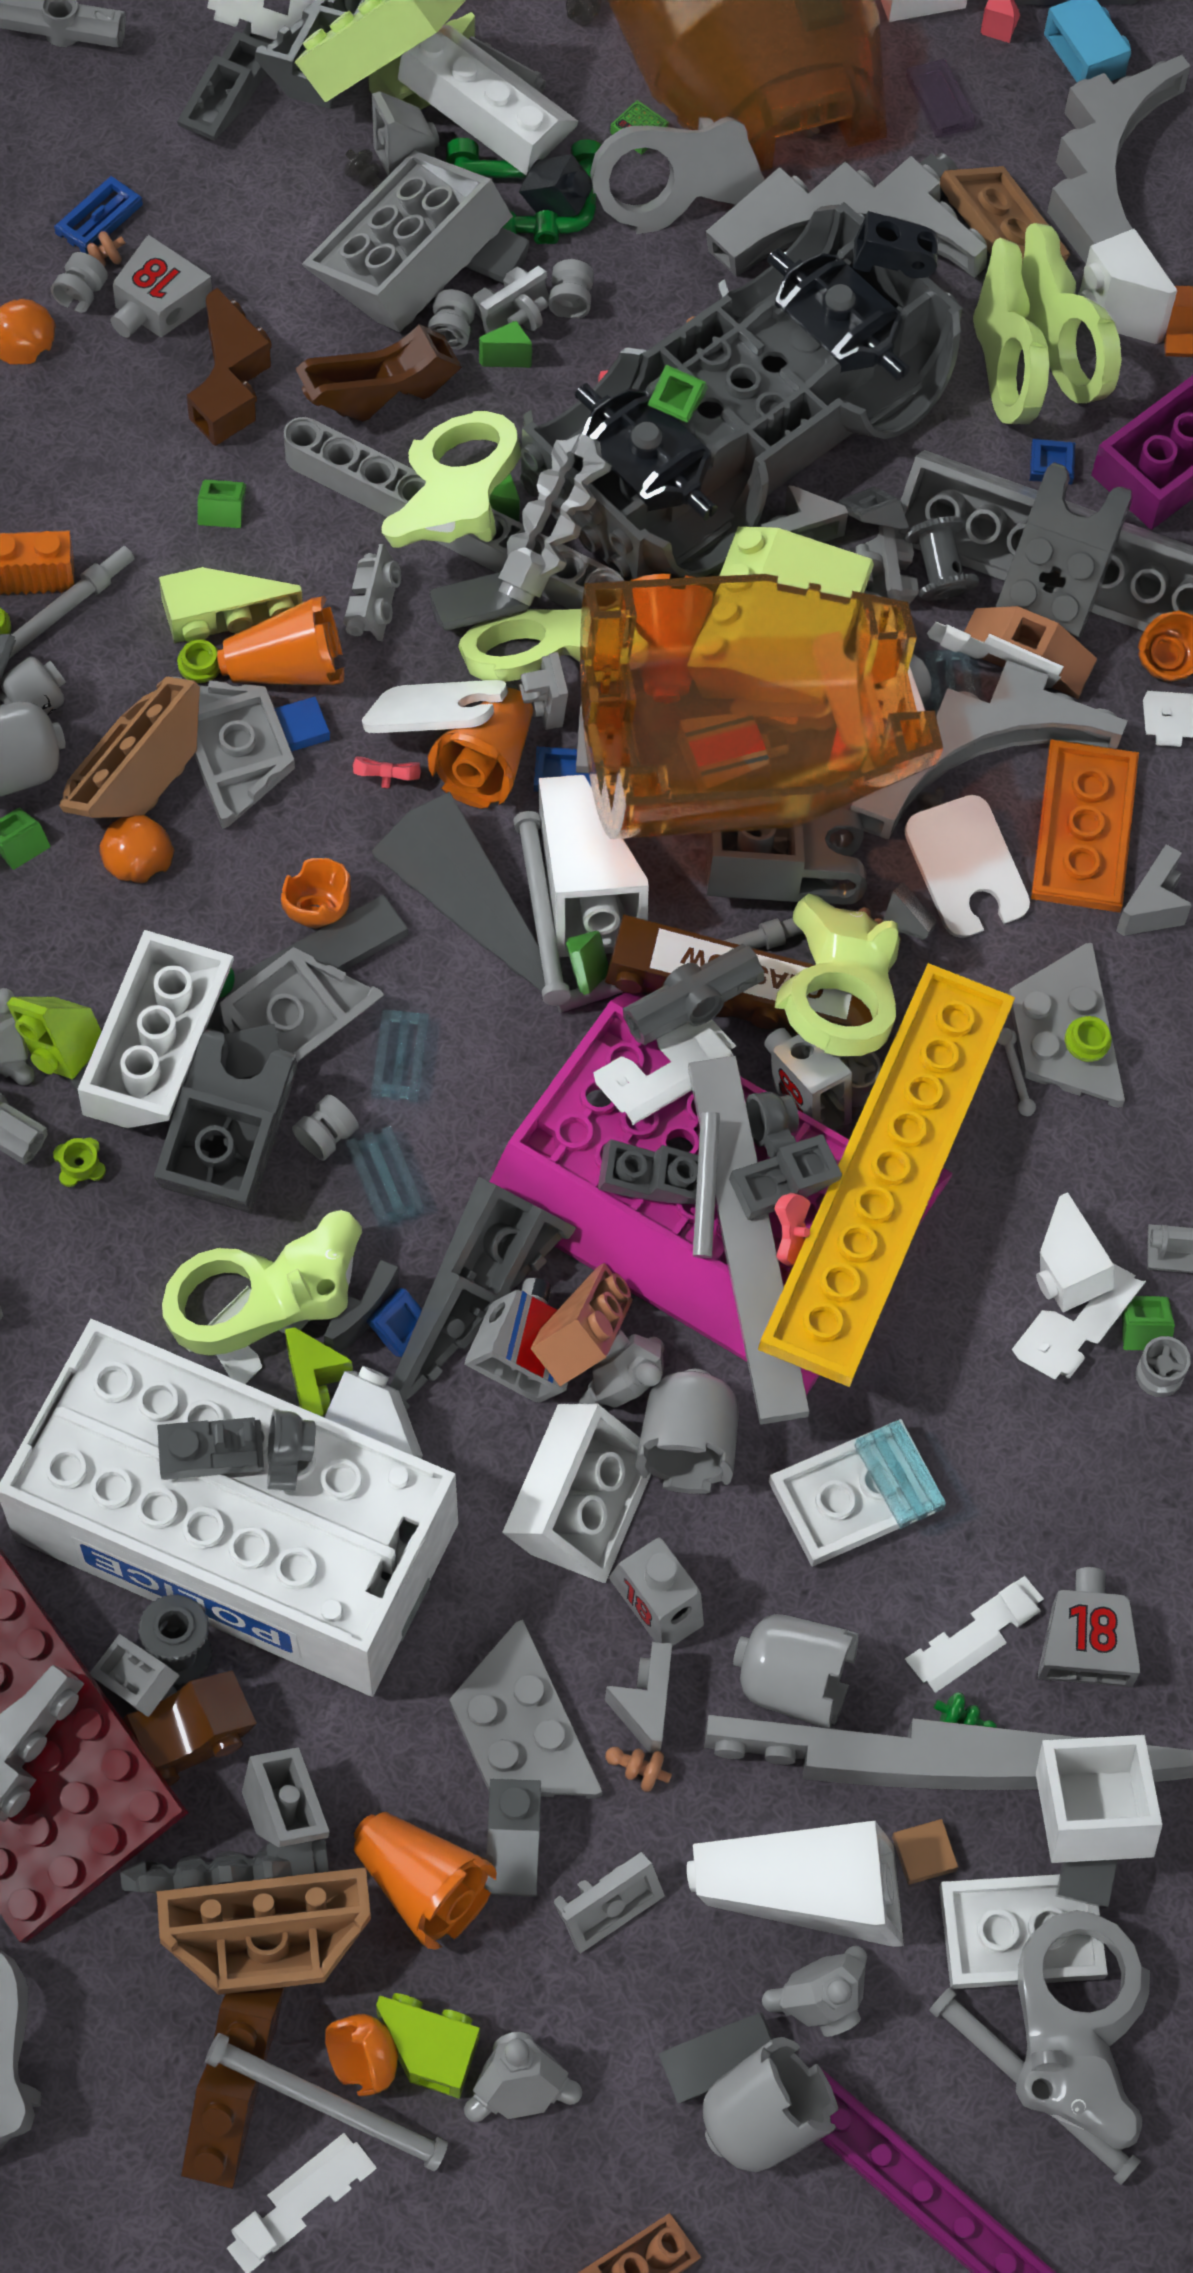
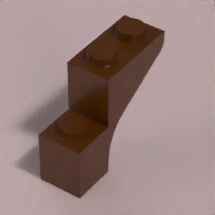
[187,288,272,446]
[295,324,462,422]
[181,1987,285,2189]

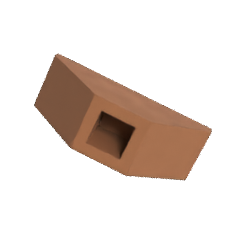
[964,606,1097,699]

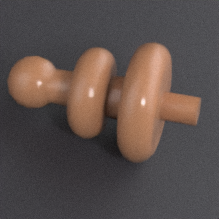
[87,231,126,267]
[605,1746,672,1792]

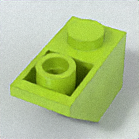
[7,997,102,1079]
[376,1993,480,2099]

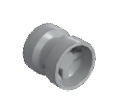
[50,252,108,313]
[548,259,594,319]
[428,289,476,350]
[838,1052,881,1107]
[292,1094,359,1161]
[1136,1336,1191,1397]

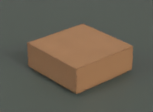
[892,1819,958,1885]

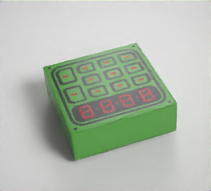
[610,100,669,155]

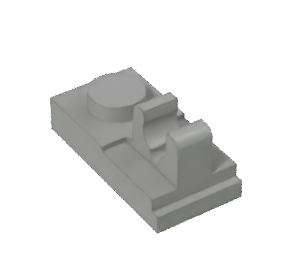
[519,652,568,730]
[554,1852,665,1954]

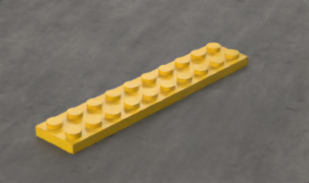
[758,963,1015,1387]

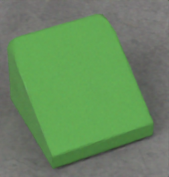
[479,321,532,368]
[648,365,708,423]
[489,474,520,522]
[198,480,246,528]
[0,808,50,870]
[566,931,609,995]
[1121,1296,1175,1350]

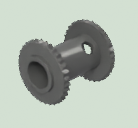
[904,516,979,601]
[138,1594,213,1687]

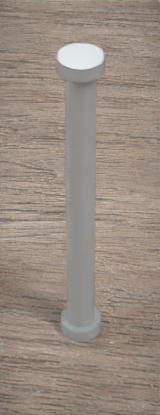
[513,811,571,1006]
[929,1987,1141,2185]
[205,2033,448,2172]

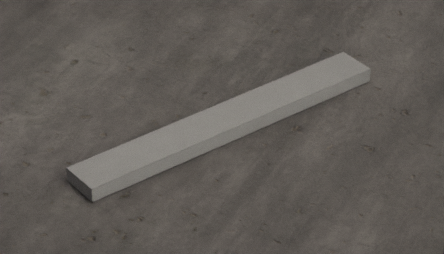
[688,1056,809,1425]

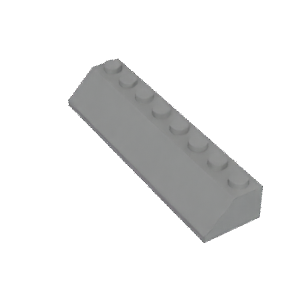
[894,450,1193,631]

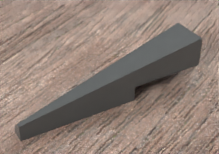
[255,0,365,109]
[372,792,545,995]
[390,1177,576,1410]

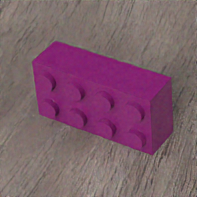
[1091,375,1193,530]

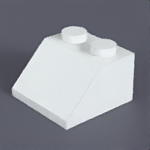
[1078,229,1177,344]

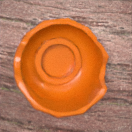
[0,298,56,364]
[1138,610,1193,682]
[99,815,174,883]
[281,858,351,929]
[325,2014,398,2096]

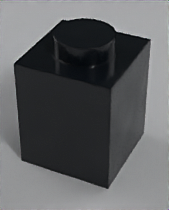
[519,154,593,217]

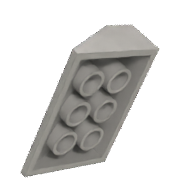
[302,150,513,332]

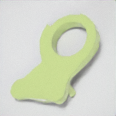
[1021,223,1122,403]
[973,238,1050,424]
[382,411,521,548]
[458,601,648,682]
[775,894,900,1056]
[162,1210,362,1355]

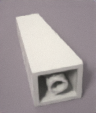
[539,775,649,957]
[687,1821,904,1947]

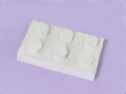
[769,1419,946,1567]
[939,1874,1108,1989]

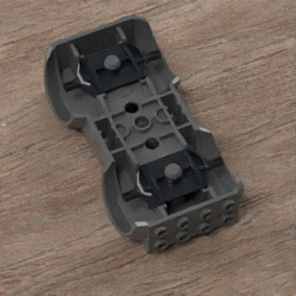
[520,202,962,583]

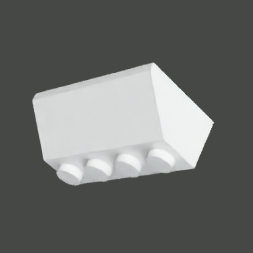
[397,25,578,176]
[78,930,234,1128]

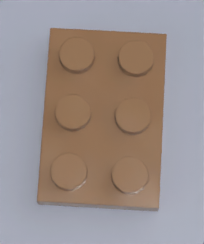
[940,166,1070,263]

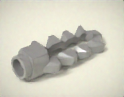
[498,433,612,606]

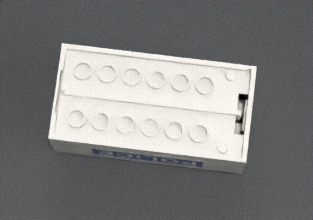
[0,1319,458,1697]

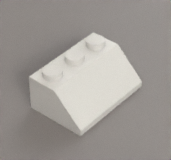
[502,1404,651,1583]

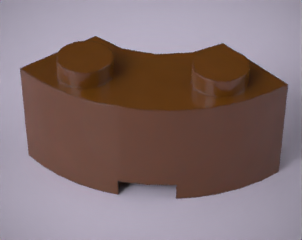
[122,1670,257,1786]

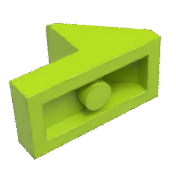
[285,1327,353,1417]

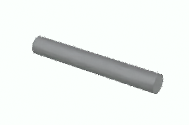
[693,1112,720,1258]

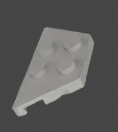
[174,677,295,829]
[1008,943,1125,1107]
[218,947,384,1062]
[449,1619,602,1799]

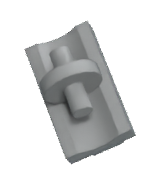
[473,266,549,334]
[856,525,919,605]

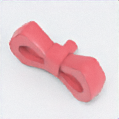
[353,757,421,788]
[774,1193,810,1267]

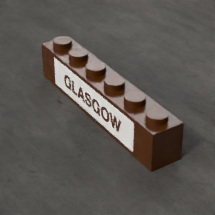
[605,914,893,1052]

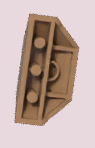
[59,676,200,818]
[157,1867,371,1995]

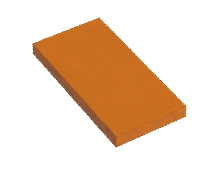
[1030,739,1139,913]

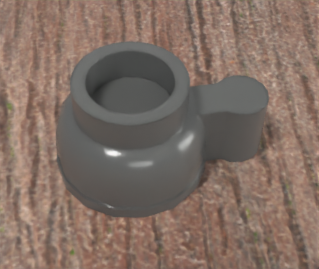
[746,1092,799,1158]
[267,1409,316,1491]

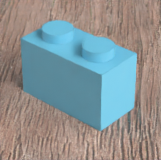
[1044,0,1131,82]

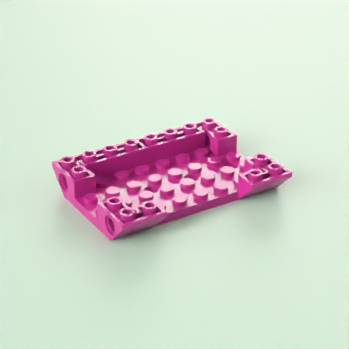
[489,992,953,1396]

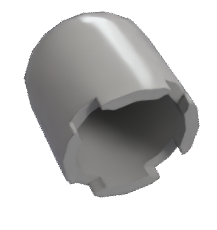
[0,701,65,797]
[635,1369,739,1494]
[733,1614,858,1729]
[703,2037,838,2172]

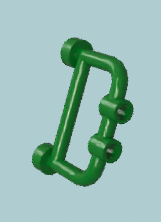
[446,138,601,244]

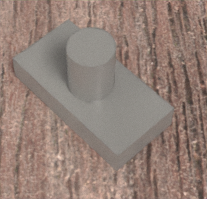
[90,1634,180,1717]

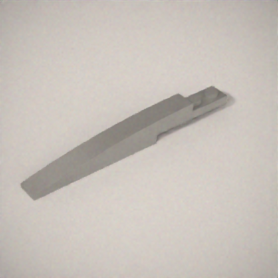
[704,1715,1193,1790]

